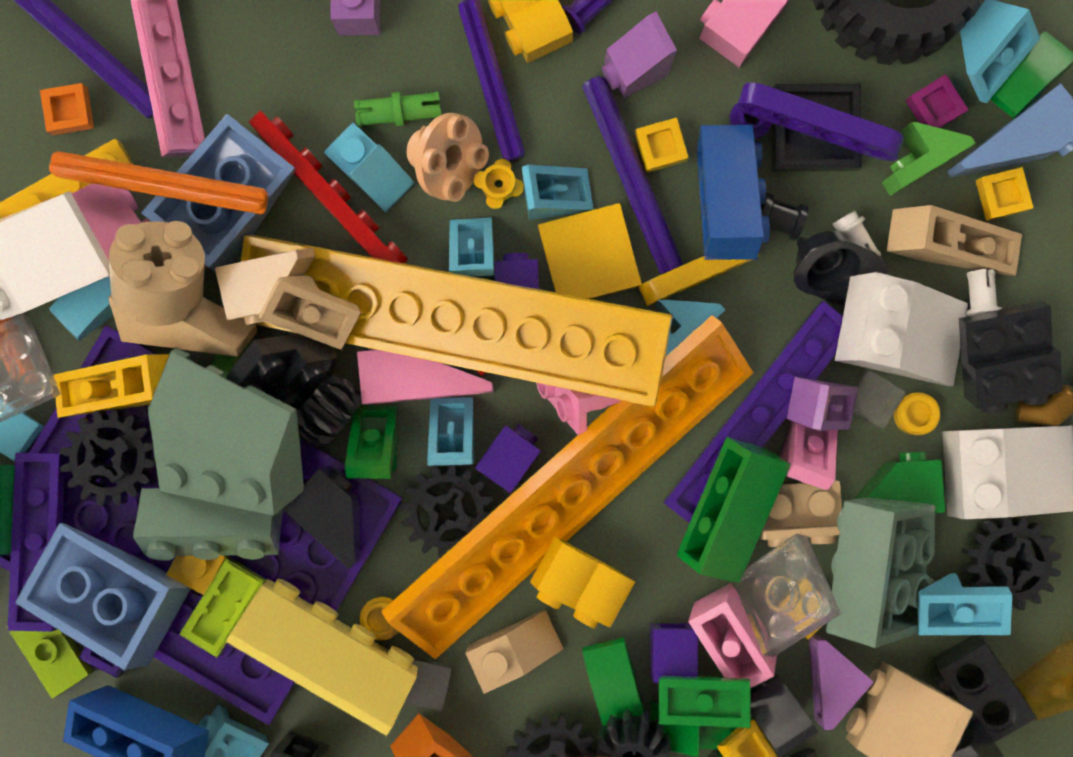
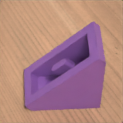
[787,377,859,430]
[809,634,873,730]

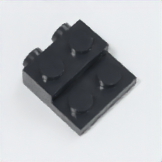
[959,301,1062,413]
[225,333,338,410]

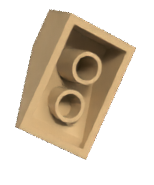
[846,661,973,757]

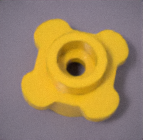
[474,159,524,209]

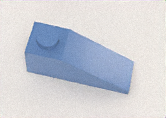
[946,83,1073,178]

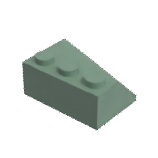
[148,348,304,516]
[825,497,935,648]

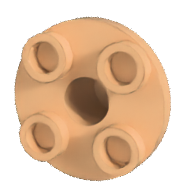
[407,113,489,202]

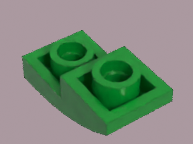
[990,31,1073,119]
[582,637,646,726]

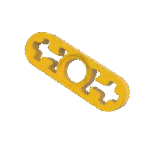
[638,254,760,306]

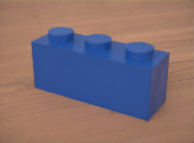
[696,125,770,260]
[63,685,209,757]

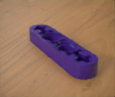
[737,82,904,161]

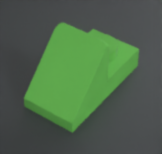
[882,122,976,196]

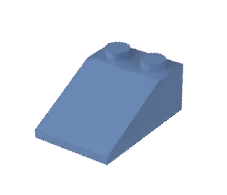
[141,114,296,274]
[15,523,191,670]

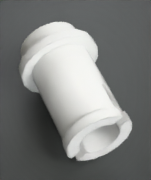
[832,211,881,256]
[966,269,1002,316]

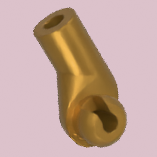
[1016,385,1073,426]

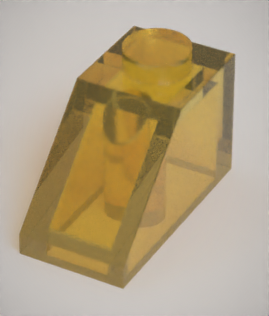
[1013,640,1073,721]

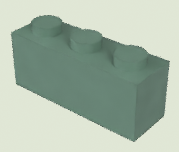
[133,488,283,561]

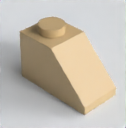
[215,247,315,325]
[466,609,564,694]

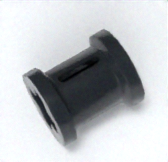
[761,192,809,241]

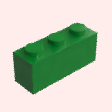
[676,437,791,583]

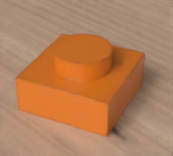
[40,83,94,136]

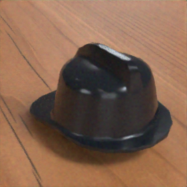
[793,231,888,305]

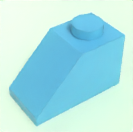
[960,0,1040,103]

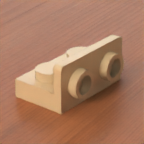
[759,480,842,547]

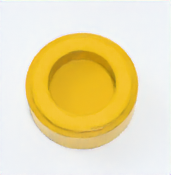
[893,392,940,435]

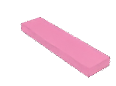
[131,0,205,157]

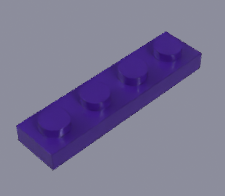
[7,453,66,632]

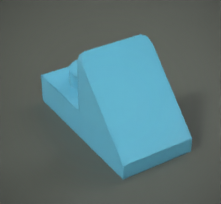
[324,122,415,213]
[655,300,725,357]
[917,573,1012,635]

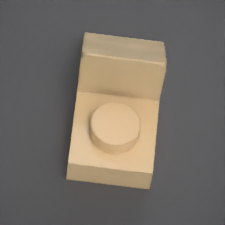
[259,275,361,350]

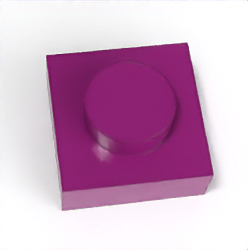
[905,74,969,128]

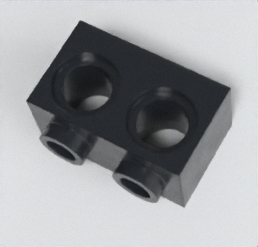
[934,635,1037,742]

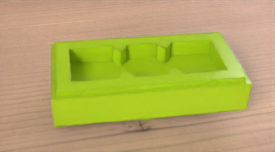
[179,557,267,657]
[6,625,93,699]

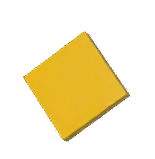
[538,203,642,299]

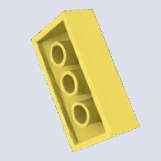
[226,579,418,736]

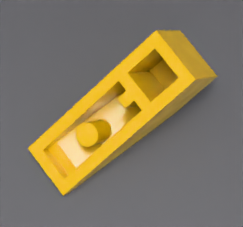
[53,354,170,418]

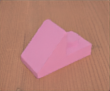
[780,421,838,491]

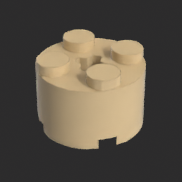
[109,221,205,326]

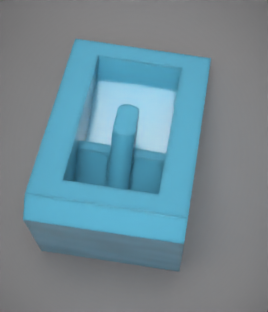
[522,165,594,221]
[449,217,495,281]
[427,397,475,466]

